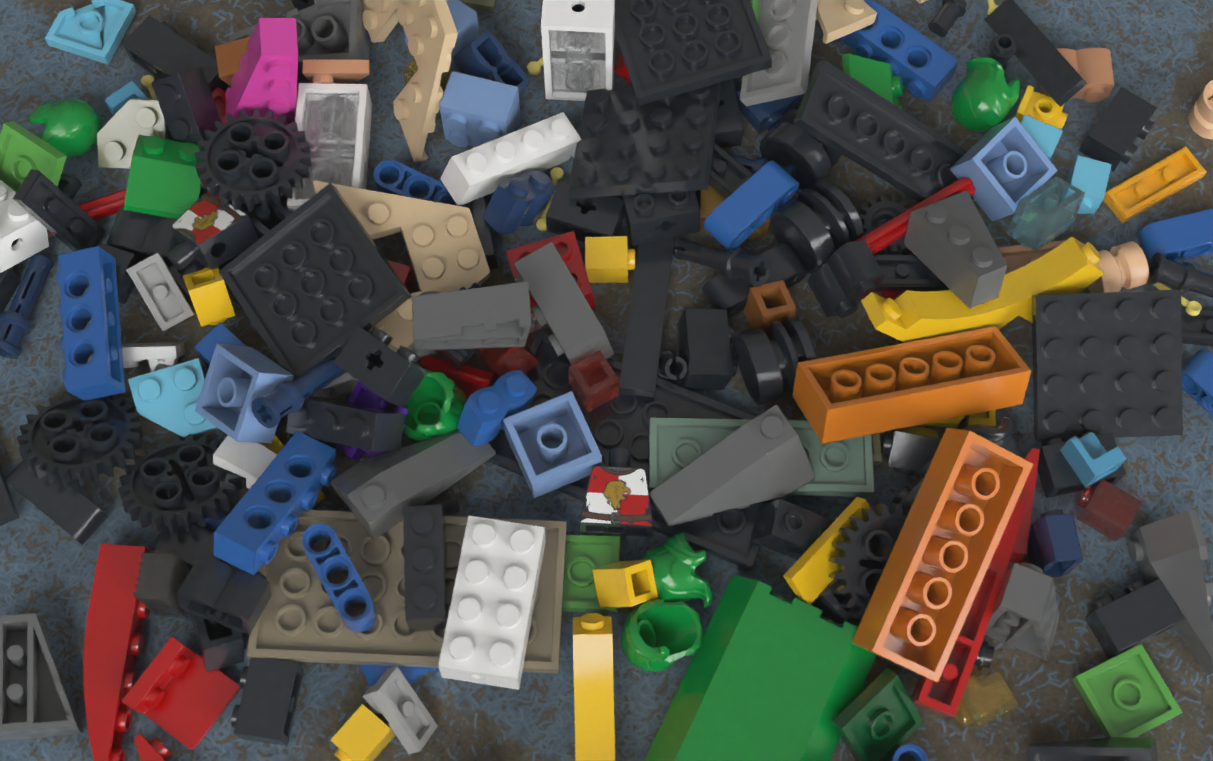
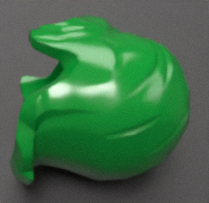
[951,57,1020,132]
[27,98,102,158]
[403,370,467,441]
[641,532,712,608]
[621,598,704,672]

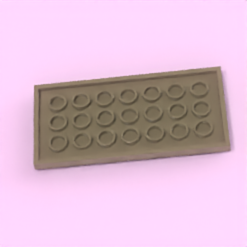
[247,510,567,673]

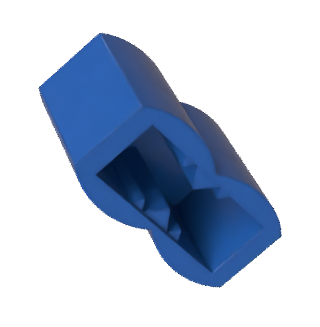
[457,370,537,446]

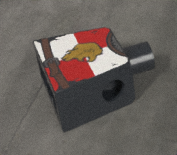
[167,191,259,270]
[580,448,653,537]

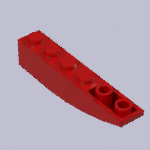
[911,499,1026,717]
[83,544,158,761]

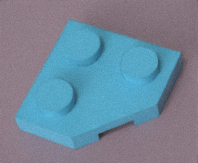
[45,0,137,65]
[128,358,219,439]

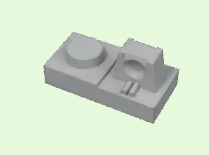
[126,252,195,332]
[122,342,185,372]
[363,666,438,754]

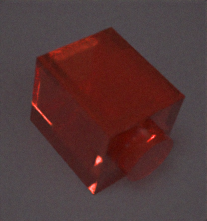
[478,344,539,376]
[568,350,619,412]
[1076,479,1142,542]

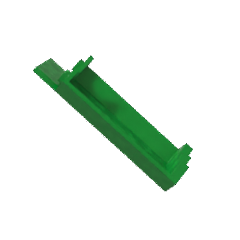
[644,575,876,761]

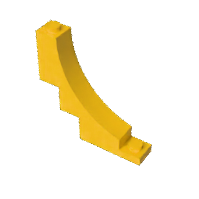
[861,237,1105,343]
[573,613,615,761]

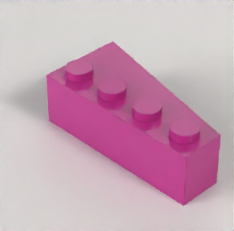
[225,18,298,124]

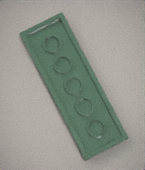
[649,418,874,497]

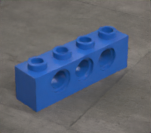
[835,0,959,103]
[56,246,125,401]
[213,431,338,575]

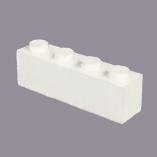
[440,112,582,206]

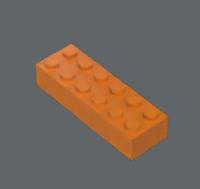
[793,326,1031,444]
[851,428,1033,682]

